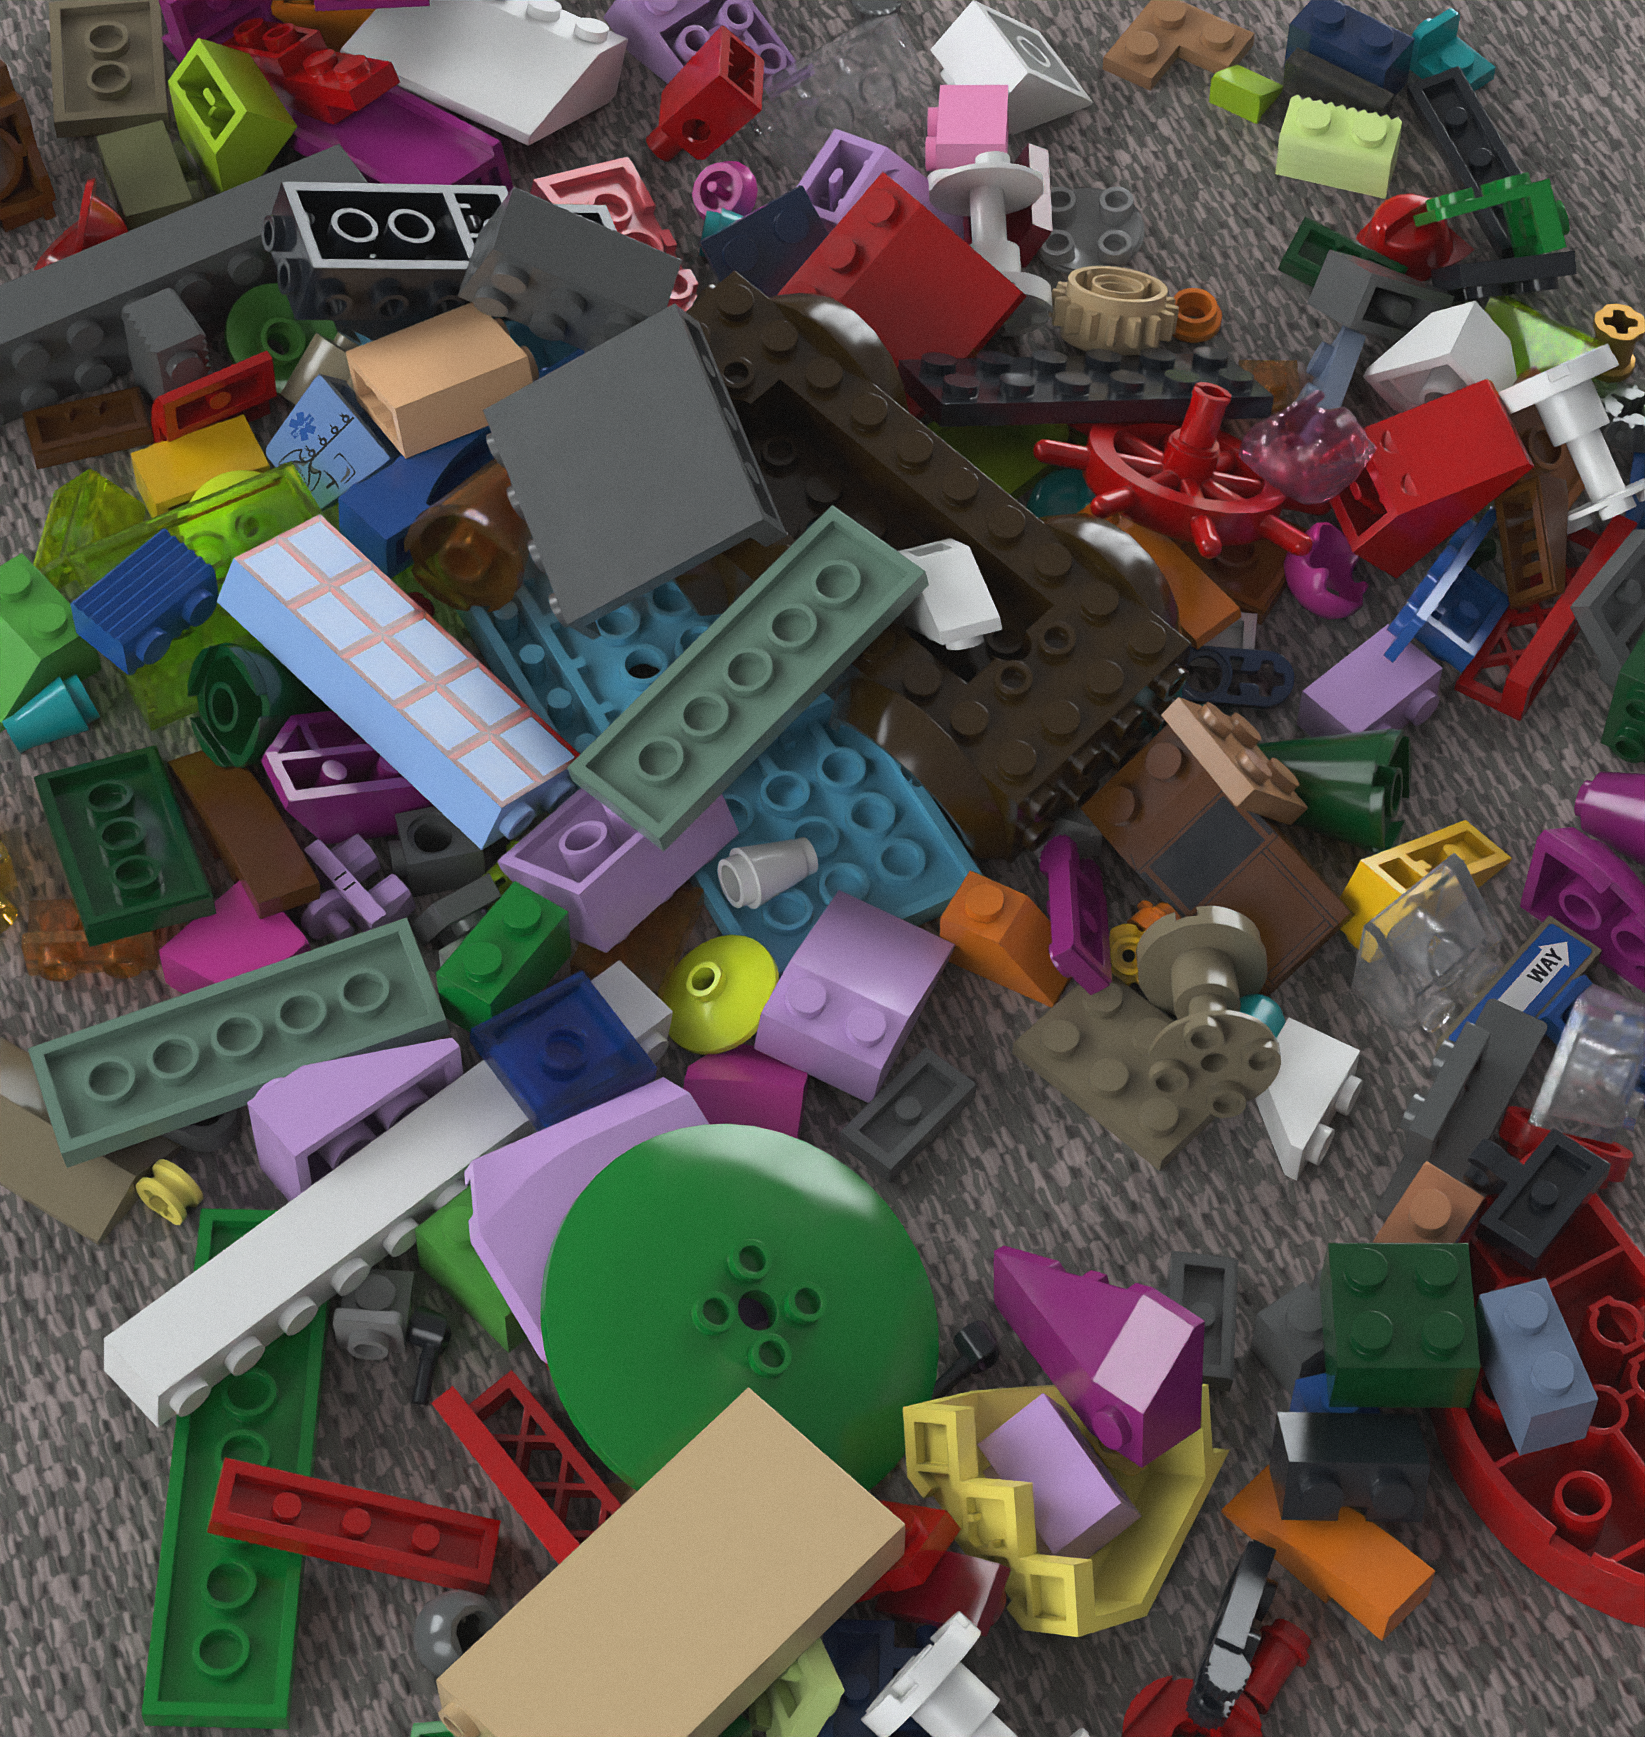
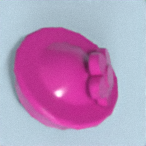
[692,161,758,220]

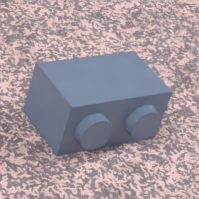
[1475,1278,1598,1456]

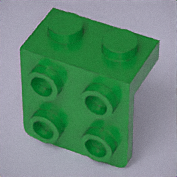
[1413,172,1570,258]

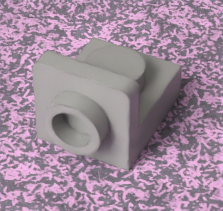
[333,1269,416,1360]

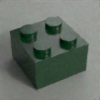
[1319,1243,1480,1408]

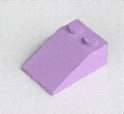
[754,890,955,1103]
[247,1037,463,1202]

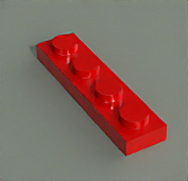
[207,1457,501,1596]

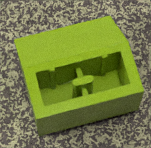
[168,38,298,194]

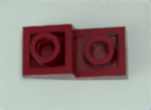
[874,1551,1011,1637]

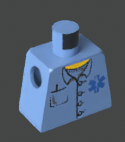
[266,374,402,517]

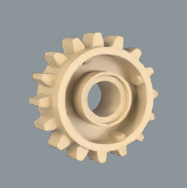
[1049,266,1179,355]

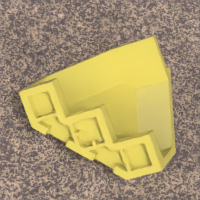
[903,1384,1230,1637]

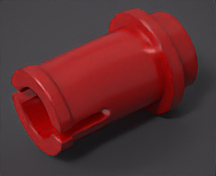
[1243,1618,1311,1715]

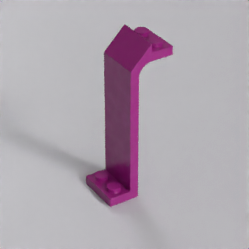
[158,0,513,194]

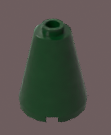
[187,642,333,768]
[1257,728,1412,854]

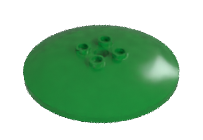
[540,1124,939,1491]

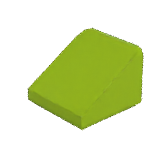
[1209,64,1285,124]

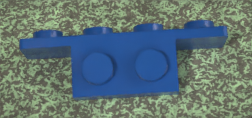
[1383,506,1509,673]

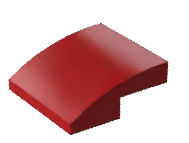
[151,350,277,443]

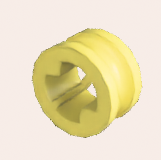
[135,1159,204,1225]

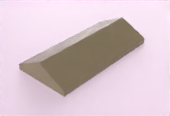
[0,1036,182,1245]

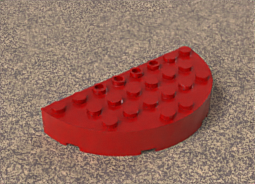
[1429,1150,1645,1628]

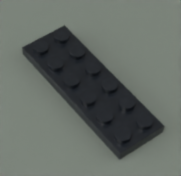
[898,347,1274,427]

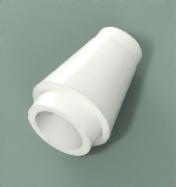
[718,837,818,909]

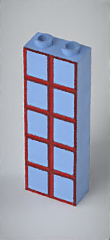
[217,514,580,850]

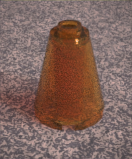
[404,458,533,612]

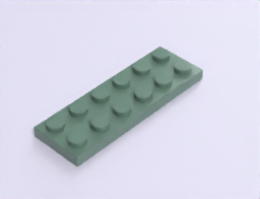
[567,505,929,851]
[27,917,450,1168]

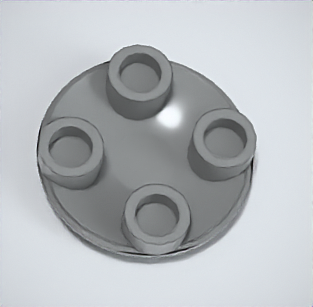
[1036,186,1145,274]

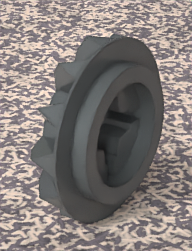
[1596,382,1645,453]

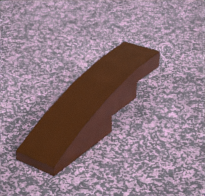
[167,750,320,919]

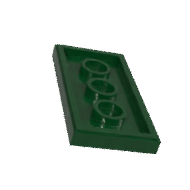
[34,746,217,947]

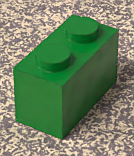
[436,881,571,1047]

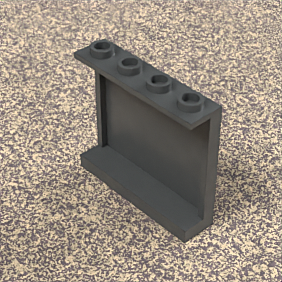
[483,303,787,640]

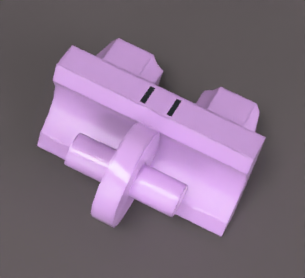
[301,833,416,940]

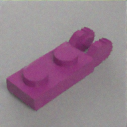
[1039,834,1112,996]

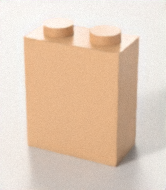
[346,302,539,459]

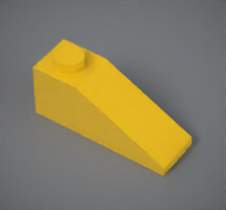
[1340,820,1512,959]

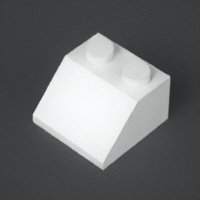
[930,0,1093,135]

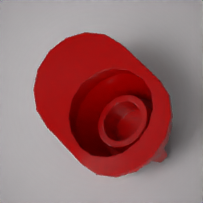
[1356,193,1475,282]

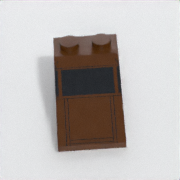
[1080,724,1355,997]

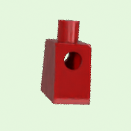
[646,25,764,162]

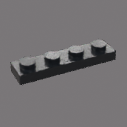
[1407,66,1521,259]

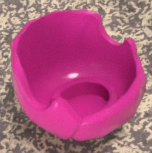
[1284,522,1368,620]

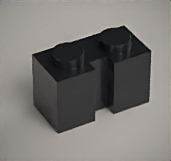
[1269,1412,1431,1522]

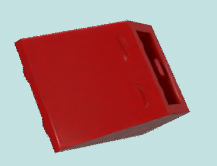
[1315,379,1534,579]

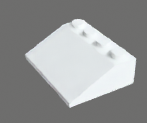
[340,0,628,146]

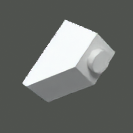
[1363,301,1517,413]

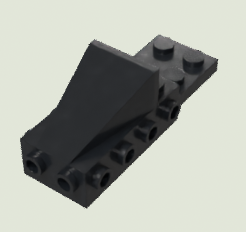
[262,182,617,341]

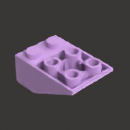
[603,0,804,100]
[797,128,964,240]

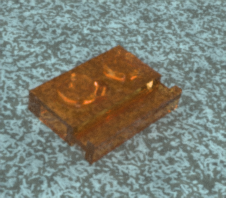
[570,887,704,999]

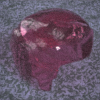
[1238,390,1377,505]

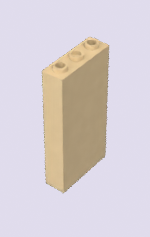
[436,1387,905,1737]

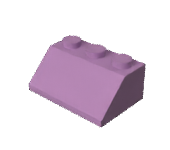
[497,788,739,953]

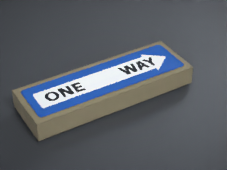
[1435,915,1602,1051]

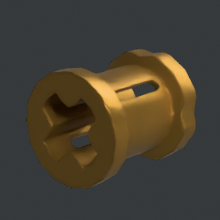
[1584,304,1645,383]

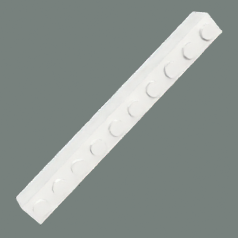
[104,960,673,1427]

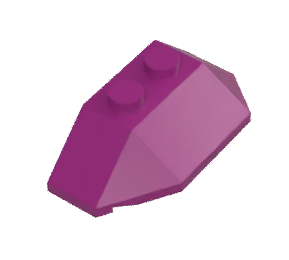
[261,711,434,844]

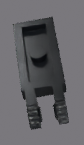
[1185,1540,1278,1731]

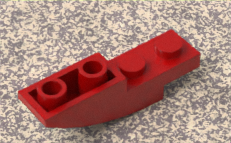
[221,18,400,125]

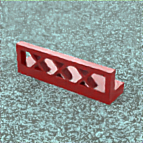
[1454,514,1638,721]
[431,1370,622,1564]

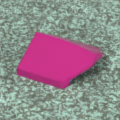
[683,1044,810,1139]

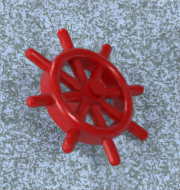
[1033,382,1332,559]

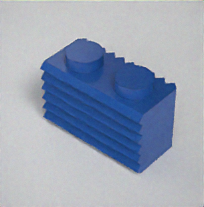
[70,529,219,675]

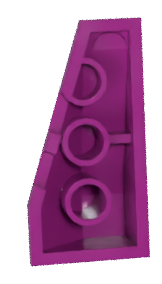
[1520,827,1645,993]
[994,1245,1205,1468]

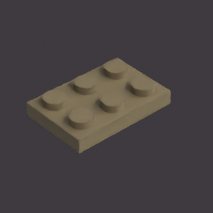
[49,0,170,138]
[1012,974,1216,1171]

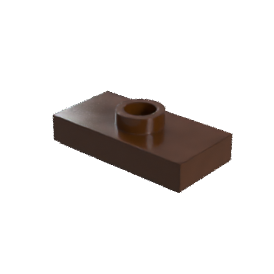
[22,386,154,470]

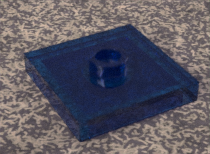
[470,970,657,1132]

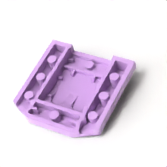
[464,1077,768,1364]

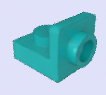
[1410,8,1496,91]

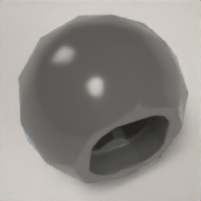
[413,1589,500,1677]

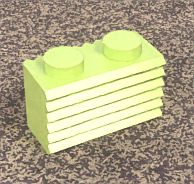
[1275,95,1402,199]

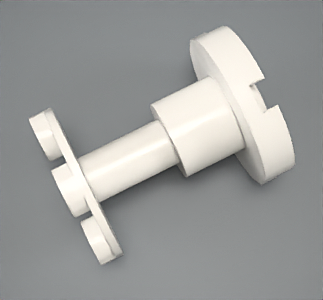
[928,151,1053,336]
[1498,344,1645,535]
[861,1611,1090,1737]

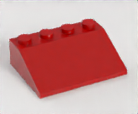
[777,172,1027,421]

